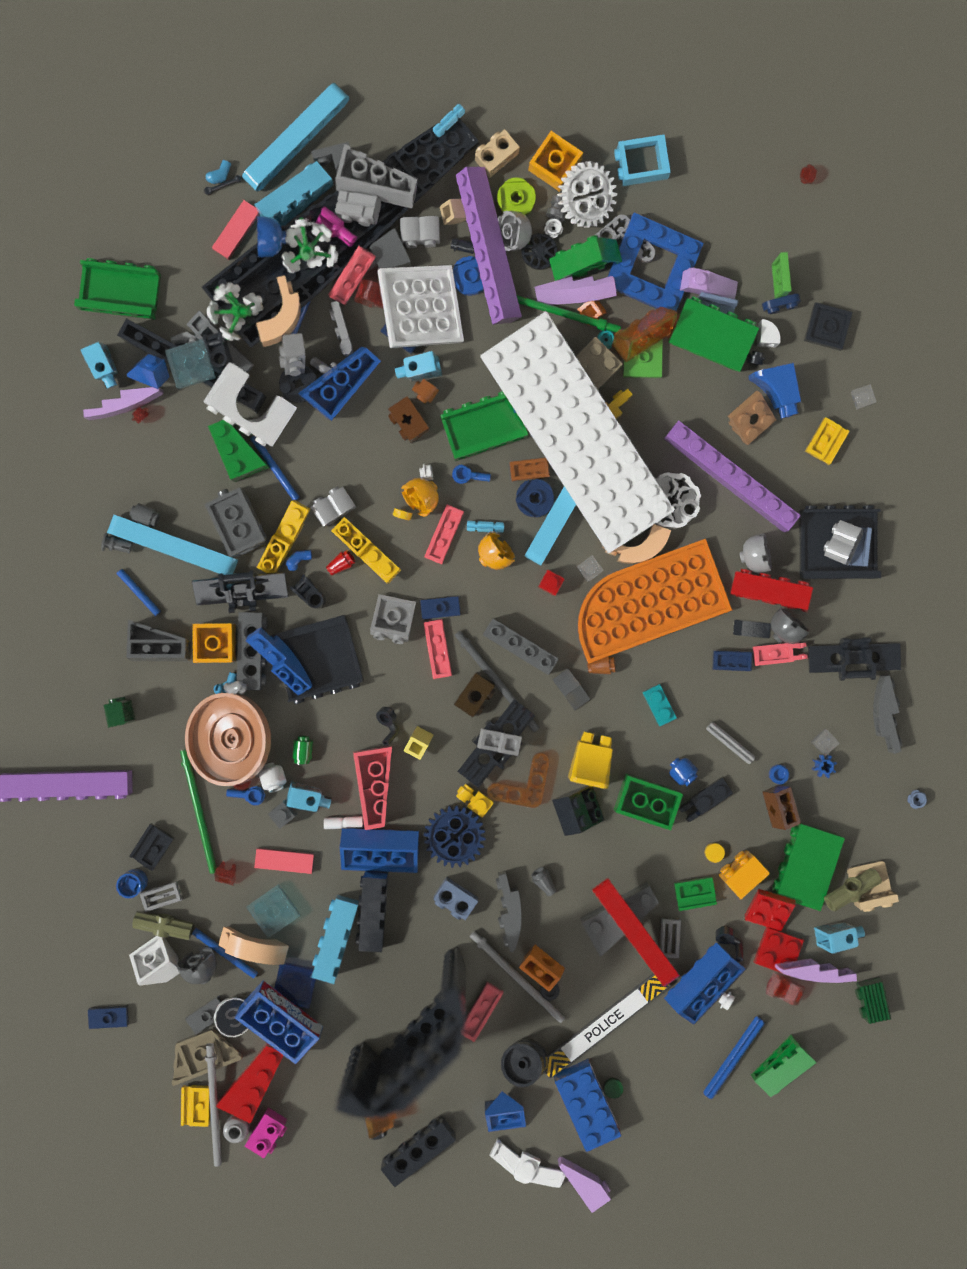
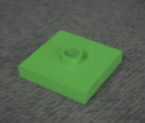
[772,252,791,299]
[623,338,663,378]

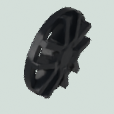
[521,233,557,270]

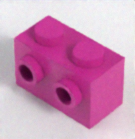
[245,1107,287,1158]

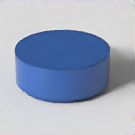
[769,765,789,784]

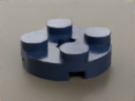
[516,479,554,518]

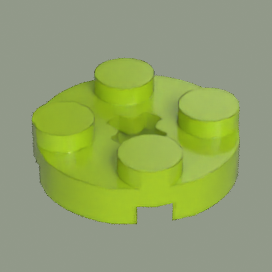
[497,178,536,216]

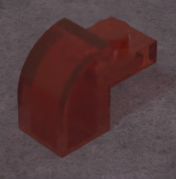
[354,280,384,309]
[765,973,806,1005]

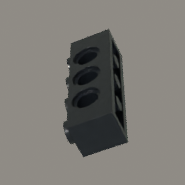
[380,1116,456,1188]

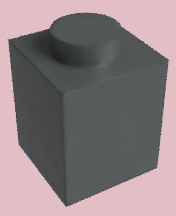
[268,799,298,829]

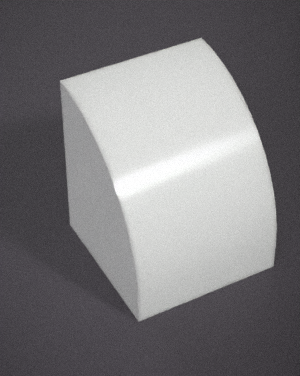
[757,319,780,348]

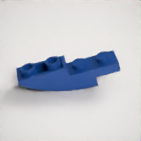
[246,628,312,695]

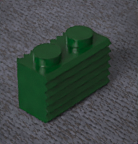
[103,697,136,728]
[855,978,891,1024]

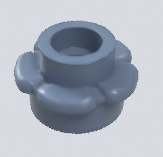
[907,790,927,809]

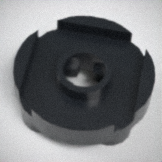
[279,365,317,404]

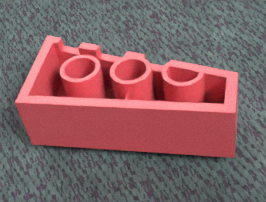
[353,746,392,830]

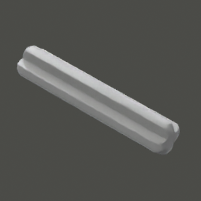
[706,722,755,764]

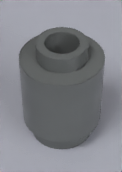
[130,503,160,528]

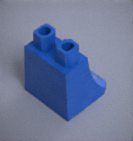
[748,363,801,419]

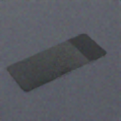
[733,620,771,638]

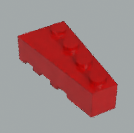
[730,569,813,613]

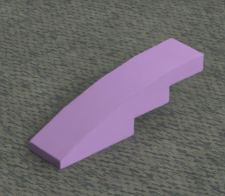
[534,276,617,304]
[83,387,164,420]
[775,959,857,983]

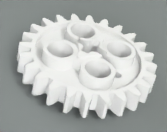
[557,161,617,227]

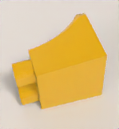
[568,731,613,789]

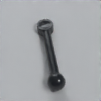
[204,175,242,196]

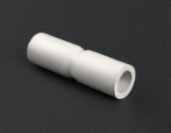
[324,816,363,829]

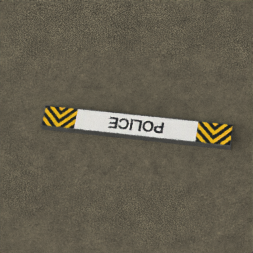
[545,973,670,1079]

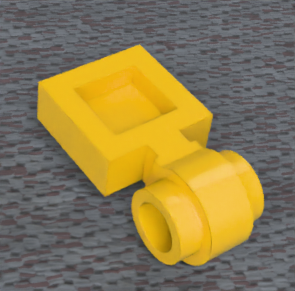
[456,784,494,818]

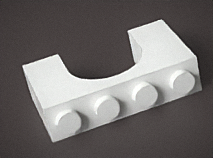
[203,362,297,447]

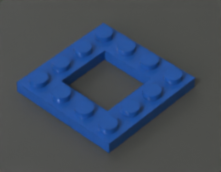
[607,213,704,316]

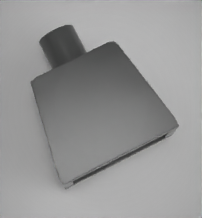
[367,229,412,271]

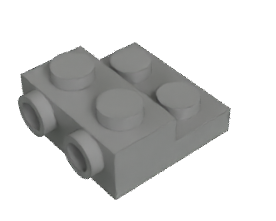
[370,594,416,644]

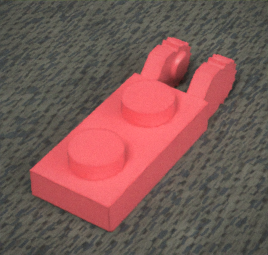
[753,642,808,666]

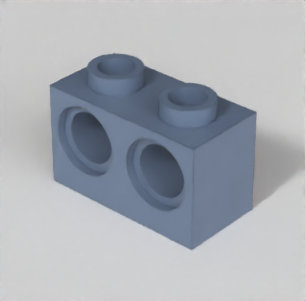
[433,877,478,920]

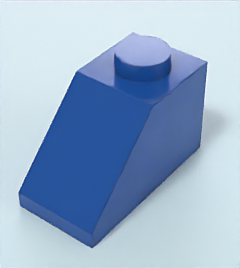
[126,354,170,389]

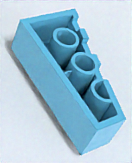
[255,161,334,226]
[311,895,359,984]

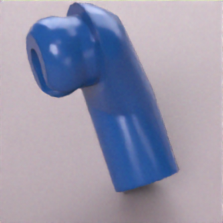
[286,550,312,571]

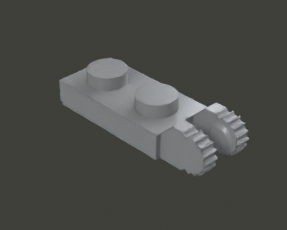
[329,301,354,357]

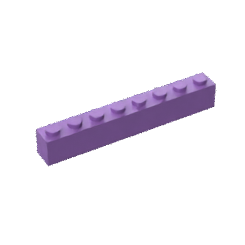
[456,167,522,325]
[664,421,801,532]
[0,770,133,802]

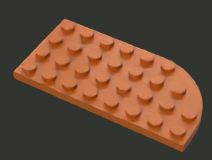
[578,539,732,664]

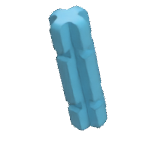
[433,104,465,137]
[467,521,504,533]

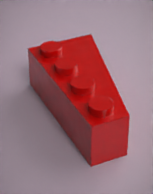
[216,1043,283,1123]

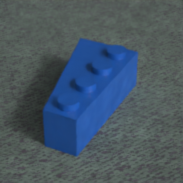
[298,347,381,421]

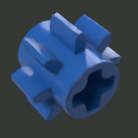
[812,754,837,778]

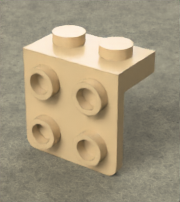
[847,861,899,912]

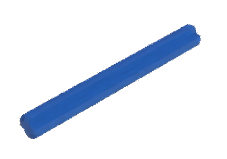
[703,1016,765,1099]

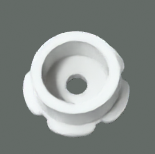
[544,219,563,238]
[419,463,433,480]
[719,992,735,1010]

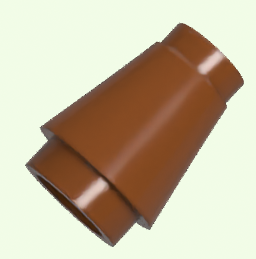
[587,656,616,675]

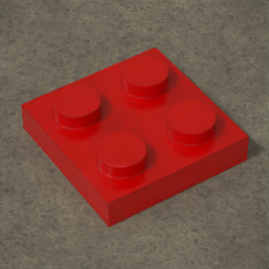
[745,889,795,931]
[754,927,804,976]

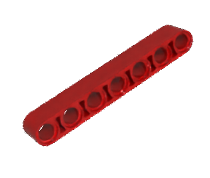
[592,878,680,987]

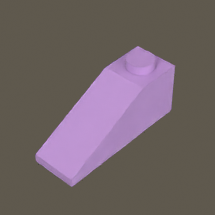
[680,268,738,300]
[558,1156,611,1213]

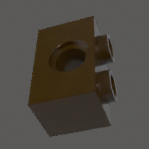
[454,672,495,718]

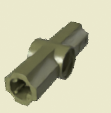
[824,868,882,912]
[132,911,194,940]

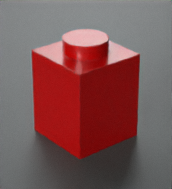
[538,570,564,596]

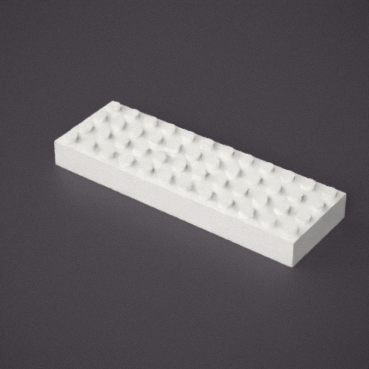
[480,312,675,554]

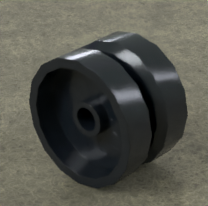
[501,1038,548,1087]

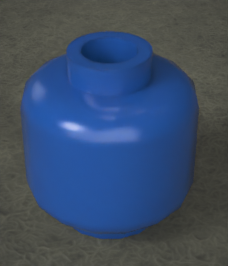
[669,758,698,786]

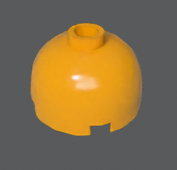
[401,477,439,517]
[478,531,515,570]

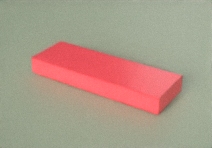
[212,200,260,260]
[328,246,376,305]
[424,504,464,565]
[424,619,452,679]
[254,848,314,874]
[463,982,504,1042]

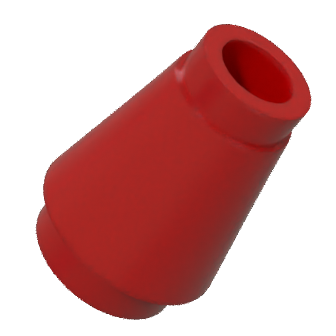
[326,550,355,576]

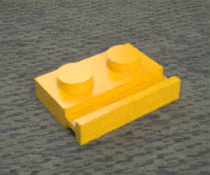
[805,417,849,465]
[181,1085,210,1127]

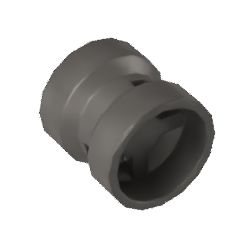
[546,195,566,222]

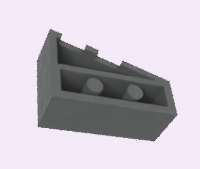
[126,620,190,661]

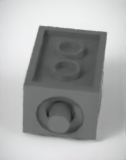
[205,487,269,559]

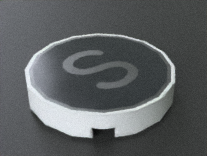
[214,997,248,1037]

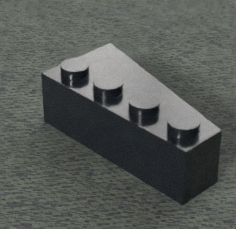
[356,871,389,952]

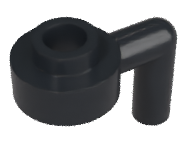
[376,707,399,746]
[715,926,744,962]

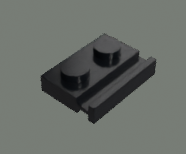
[129,823,174,871]

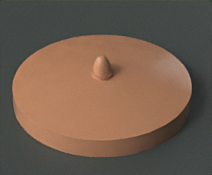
[185,693,271,786]

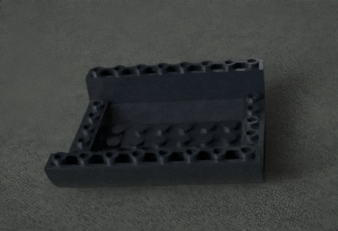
[335,947,466,1119]

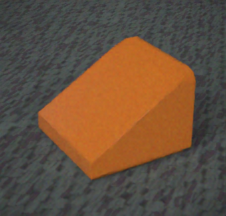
[577,300,607,325]

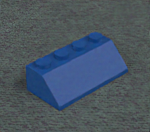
[340,828,419,873]
[664,942,745,1024]

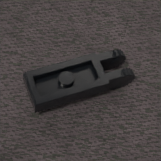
[679,777,733,822]

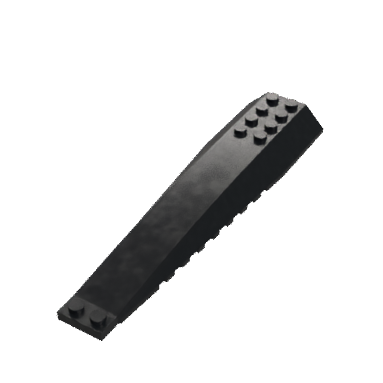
[202,118,479,348]

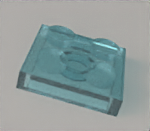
[165,339,216,389]
[246,884,300,938]

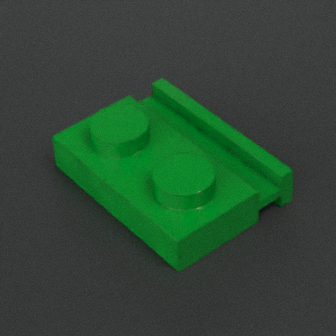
[674,876,717,911]

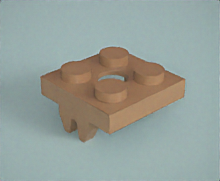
[728,391,776,445]

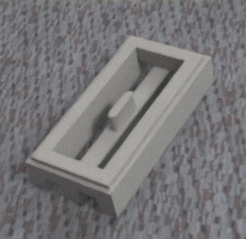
[140,881,183,912]
[659,918,681,958]

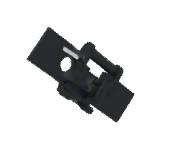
[192,570,288,613]
[808,637,901,681]
[457,699,535,788]

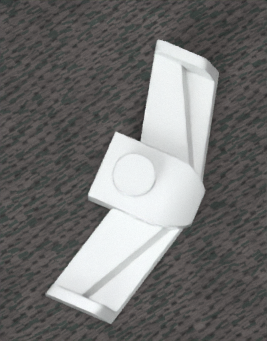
[489,1138,566,1188]

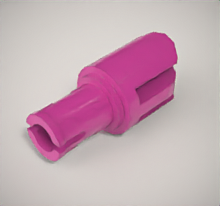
[316,207,357,247]

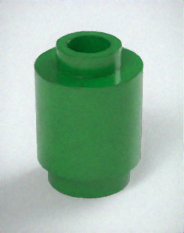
[293,735,313,764]

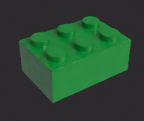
[614,773,683,831]

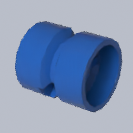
[116,869,148,899]

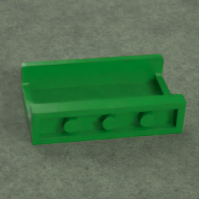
[74,258,161,320]
[668,296,759,372]
[440,391,528,461]
[772,823,845,911]

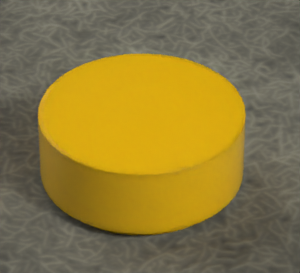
[393,508,413,521]
[705,843,725,863]

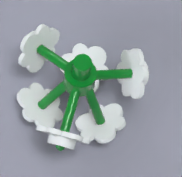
[282,218,338,273]
[207,283,263,341]

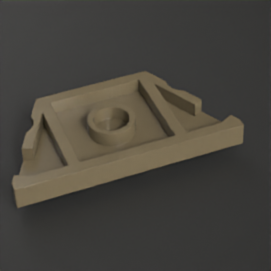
[172,1028,243,1086]

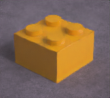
[528,131,583,192]
[193,624,236,663]
[719,850,770,899]

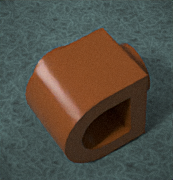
[412,378,439,404]

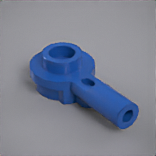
[452,465,491,484]
[226,786,265,805]

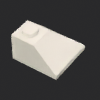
[129,936,180,986]

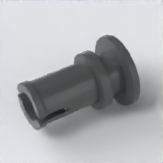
[101,533,133,554]

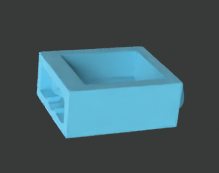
[614,135,671,186]

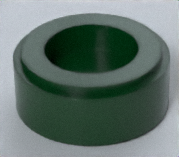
[604,1078,623,1099]

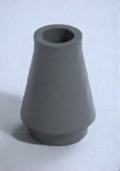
[531,867,557,896]

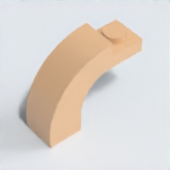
[257,276,301,347]
[602,524,671,564]
[219,927,289,965]

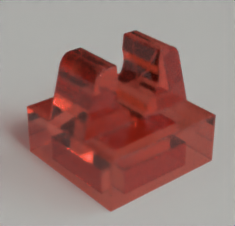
[214,862,236,886]

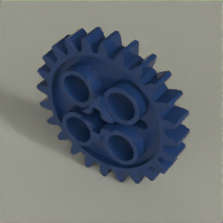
[424,805,486,868]

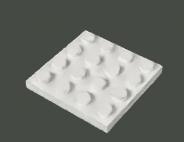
[378,265,464,348]

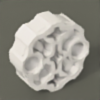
[655,472,701,529]

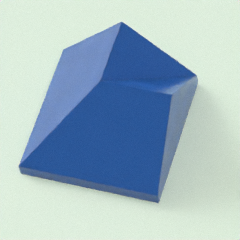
[485,1091,526,1132]

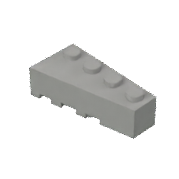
[336,144,417,208]

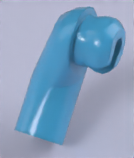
[206,160,231,184]

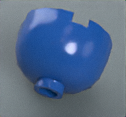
[257,216,286,257]

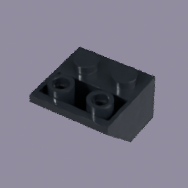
[552,785,604,836]

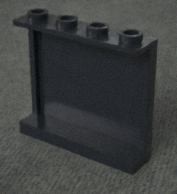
[799,505,881,579]
[269,615,364,705]

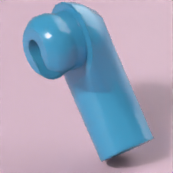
[214,672,237,694]

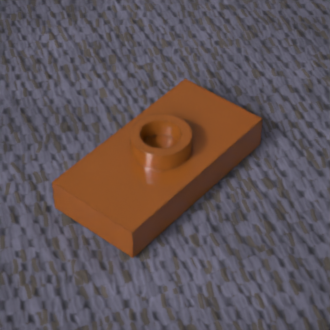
[509,458,550,482]

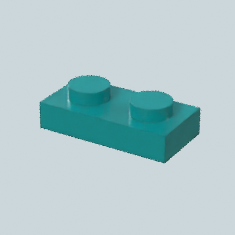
[642,684,676,727]

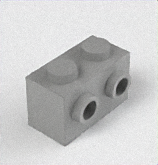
[279,333,305,376]

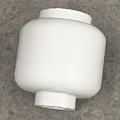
[259,763,286,793]

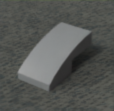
[477,728,522,756]

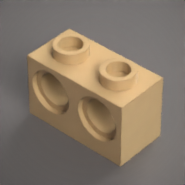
[475,129,520,178]

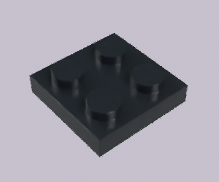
[804,302,853,351]

